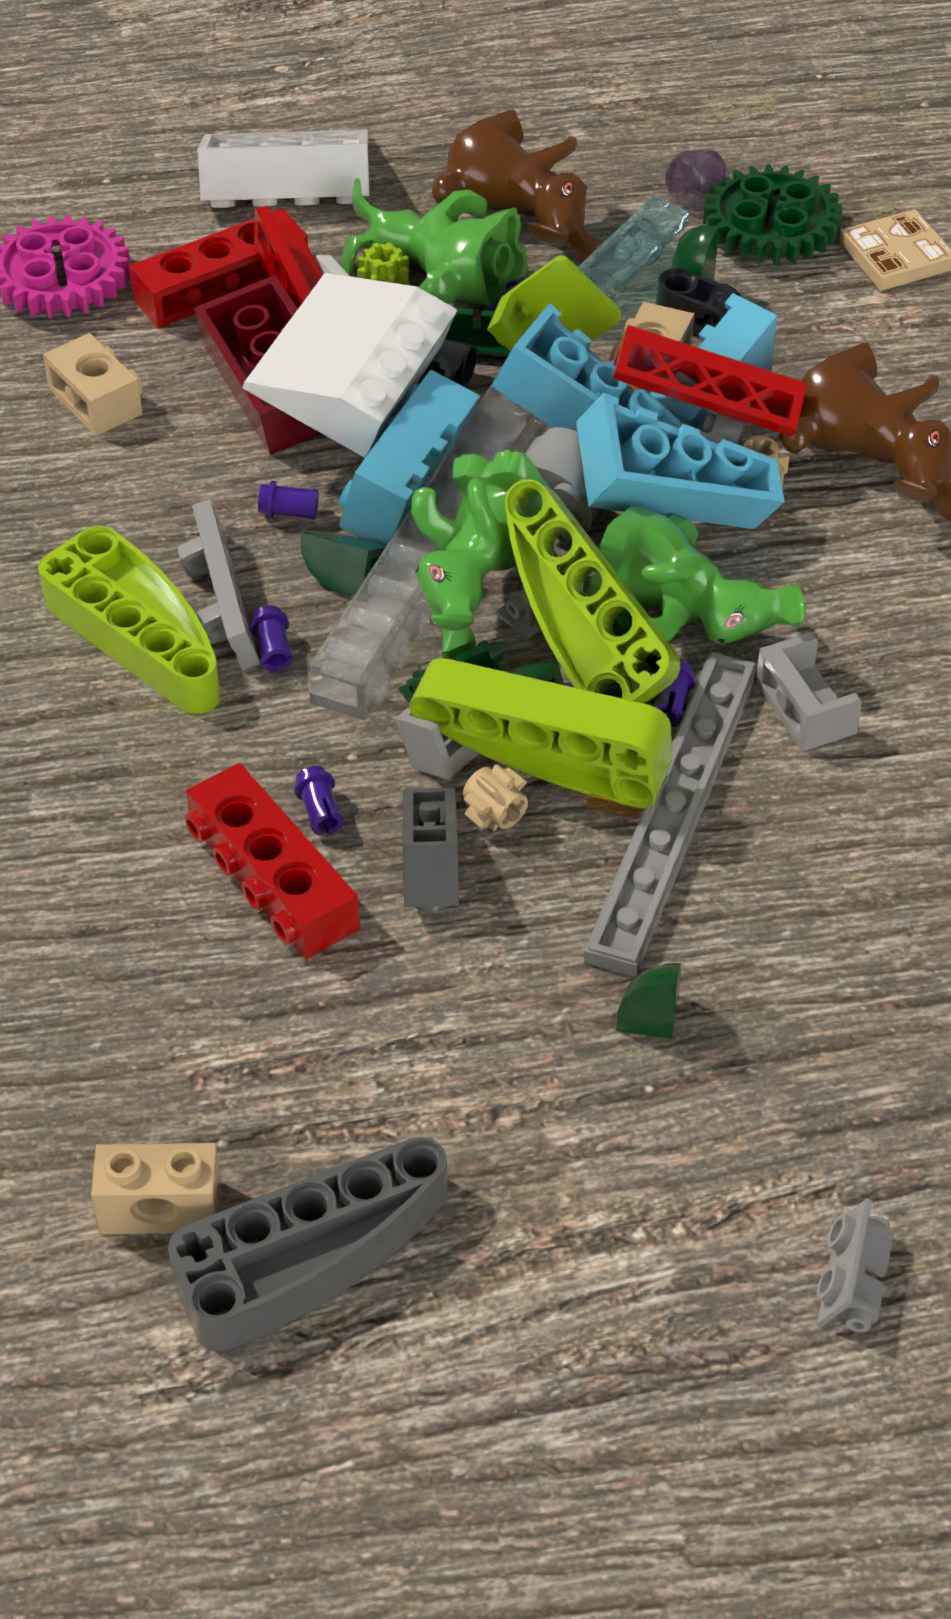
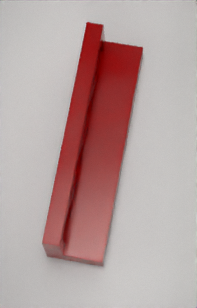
[254,205,323,309]
[612,325,807,437]

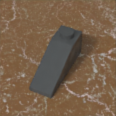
[402,787,459,912]

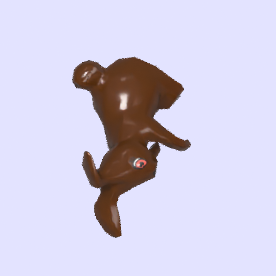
[432,110,621,266]
[778,343,951,521]

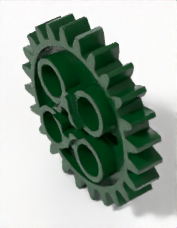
[703,164,843,265]

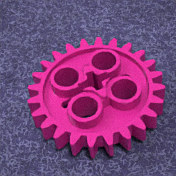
[0,215,130,319]

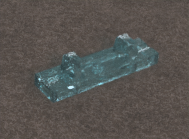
[578,196,689,302]

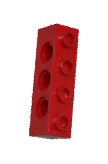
[129,208,308,329]
[184,762,360,960]

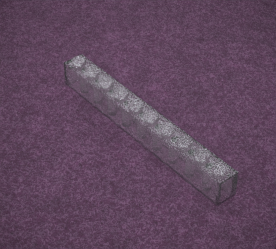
[307,376,547,720]

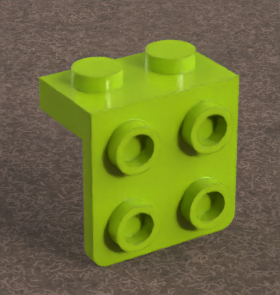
[487,255,622,352]

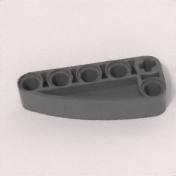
[168,1137,448,1352]

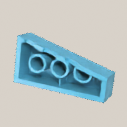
[492,303,683,431]
[338,370,480,552]
[576,392,785,529]

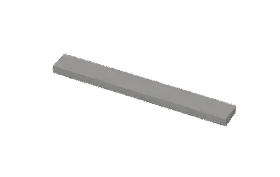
[584,651,758,977]

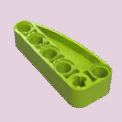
[505,479,680,704]
[38,526,221,714]
[409,658,672,808]

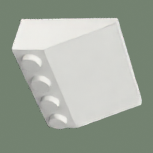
[197,130,370,208]
[242,273,457,458]

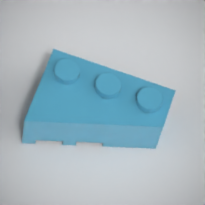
[650,293,777,431]

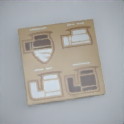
[839,209,951,291]

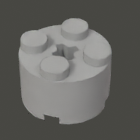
[525,427,602,541]

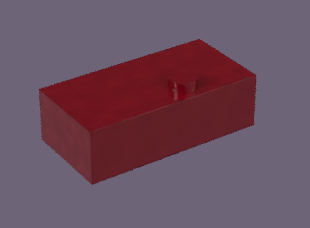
[194,275,322,455]

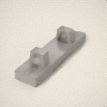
[177,499,261,671]

